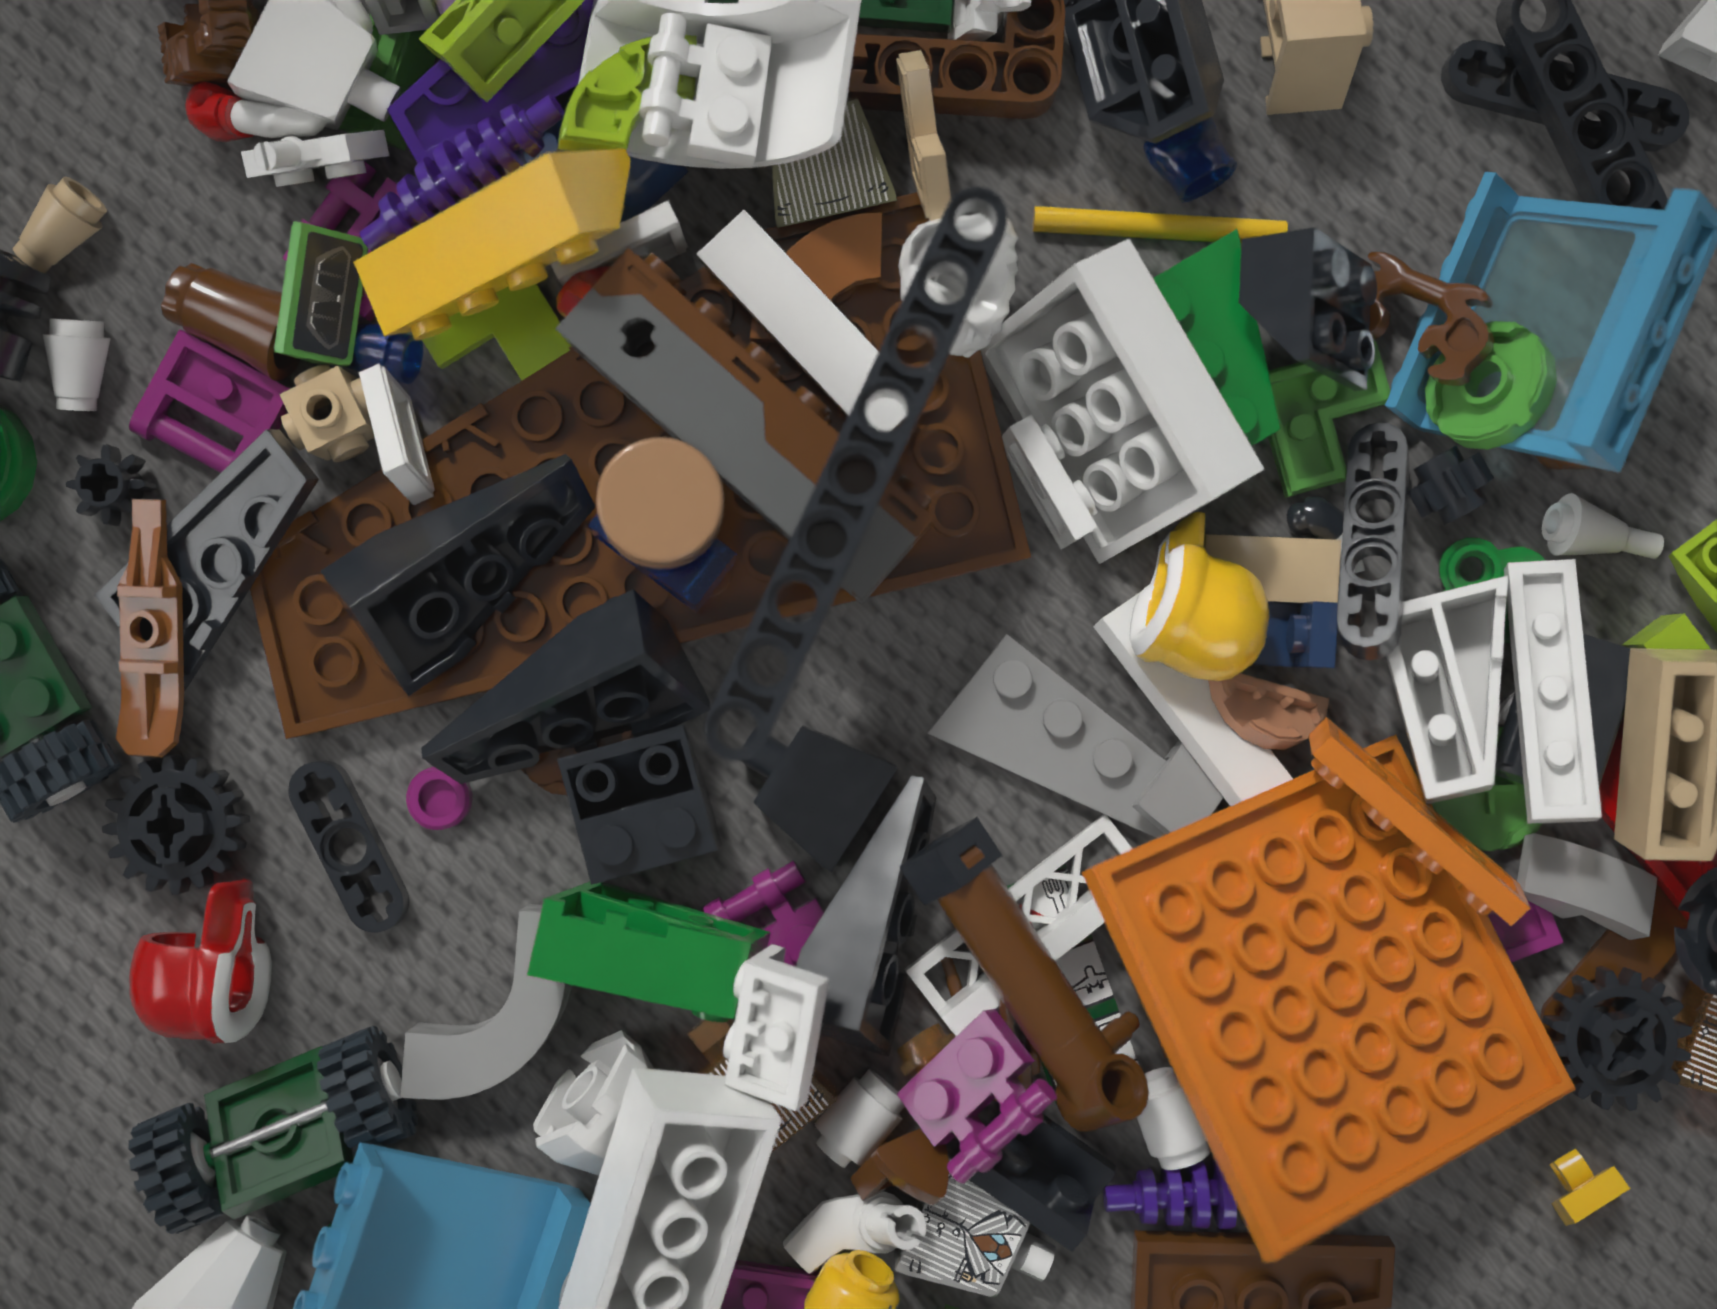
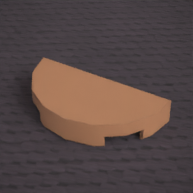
[1208,673,1329,750]

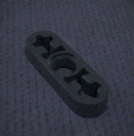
[288,761,409,933]

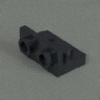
[969,1109,1116,1252]

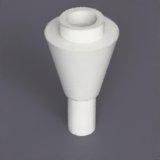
[1542,493,1664,559]

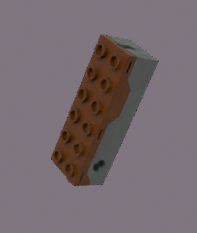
[556,247,934,605]

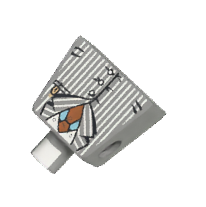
[894,1144,1056,1297]

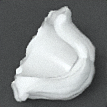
[898,213,1019,358]

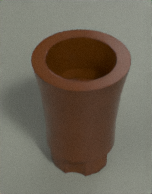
[161,263,300,381]

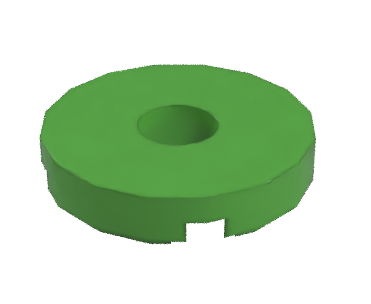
[1425,321,1557,450]

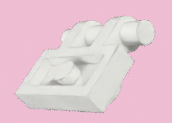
[639,13,772,168]

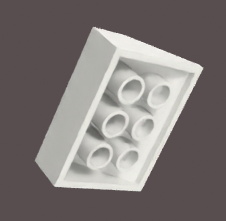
[980,239,1264,564]

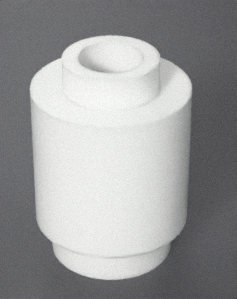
[1137,1067,1210,1170]
[815,1069,905,1168]

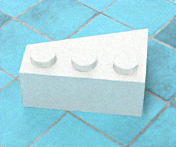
[1376,576,1508,804]

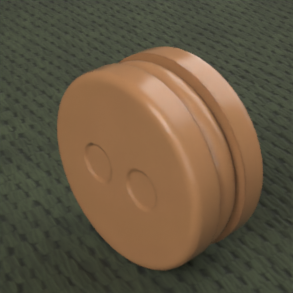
[596,438,724,569]

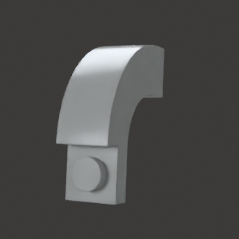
[400,904,572,1100]

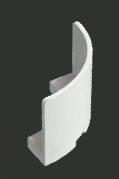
[578,0,861,168]

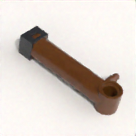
[899,817,1149,1131]

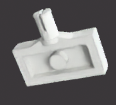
[241,130,389,187]

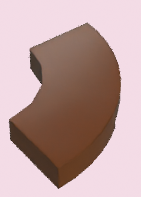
[750,212,882,343]

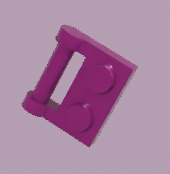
[129,329,290,473]

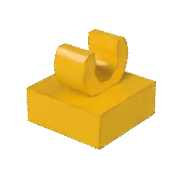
[1549,1149,1631,1226]

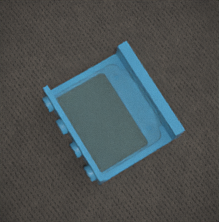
[1385,172,1717,473]

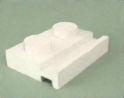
[1002,414,1098,550]

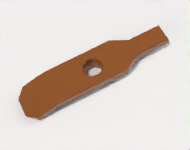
[116,499,184,758]

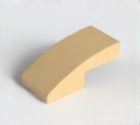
[1204,535,1341,603]

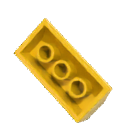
[354,149,631,341]

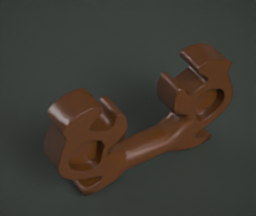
[1368,252,1494,386]

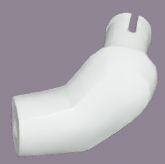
[783,1192,926,1274]

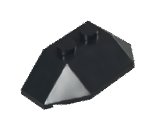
[1064,0,1224,144]

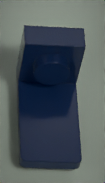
[1252,601,1338,669]

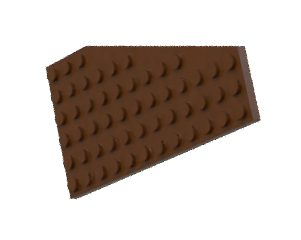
[250,192,1031,739]

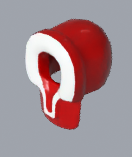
[129,878,272,1044]

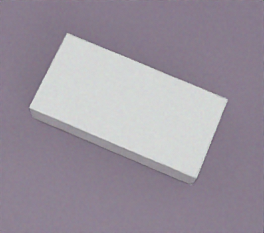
[359,364,435,505]

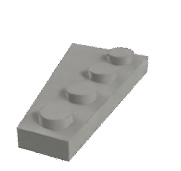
[928,634,1166,838]

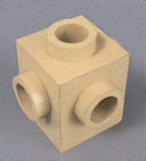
[279,364,375,462]

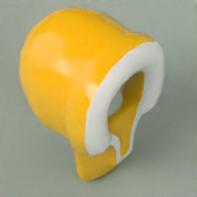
[1129,511,1269,681]

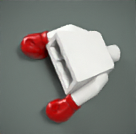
[185,0,401,142]

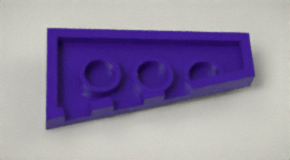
[387,0,594,164]

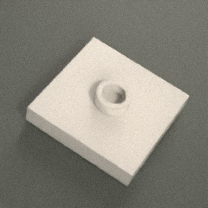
[551,201,688,285]

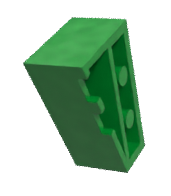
[1153,229,1281,447]
[527,882,771,1023]

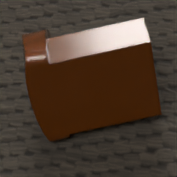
[850,1128,949,1205]

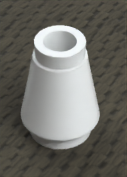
[43,319,111,411]

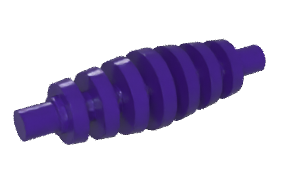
[360,94,565,251]
[1103,1156,1247,1229]

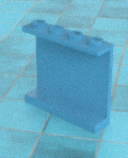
[293,1142,591,1309]

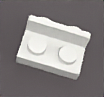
[723,944,829,1111]

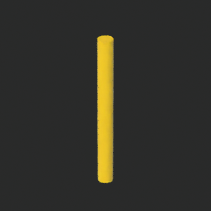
[1033,206,1288,244]

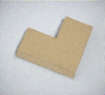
[896,50,951,221]

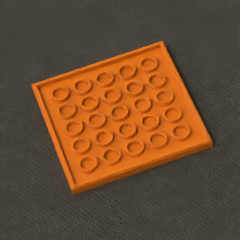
[1081,734,1576,1262]

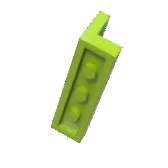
[419,0,585,102]

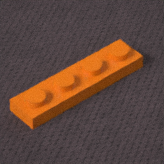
[1308,717,1530,926]

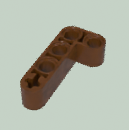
[847,0,1065,119]

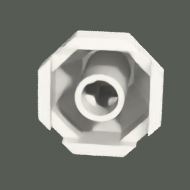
[533,1030,655,1176]
[132,1215,287,1309]

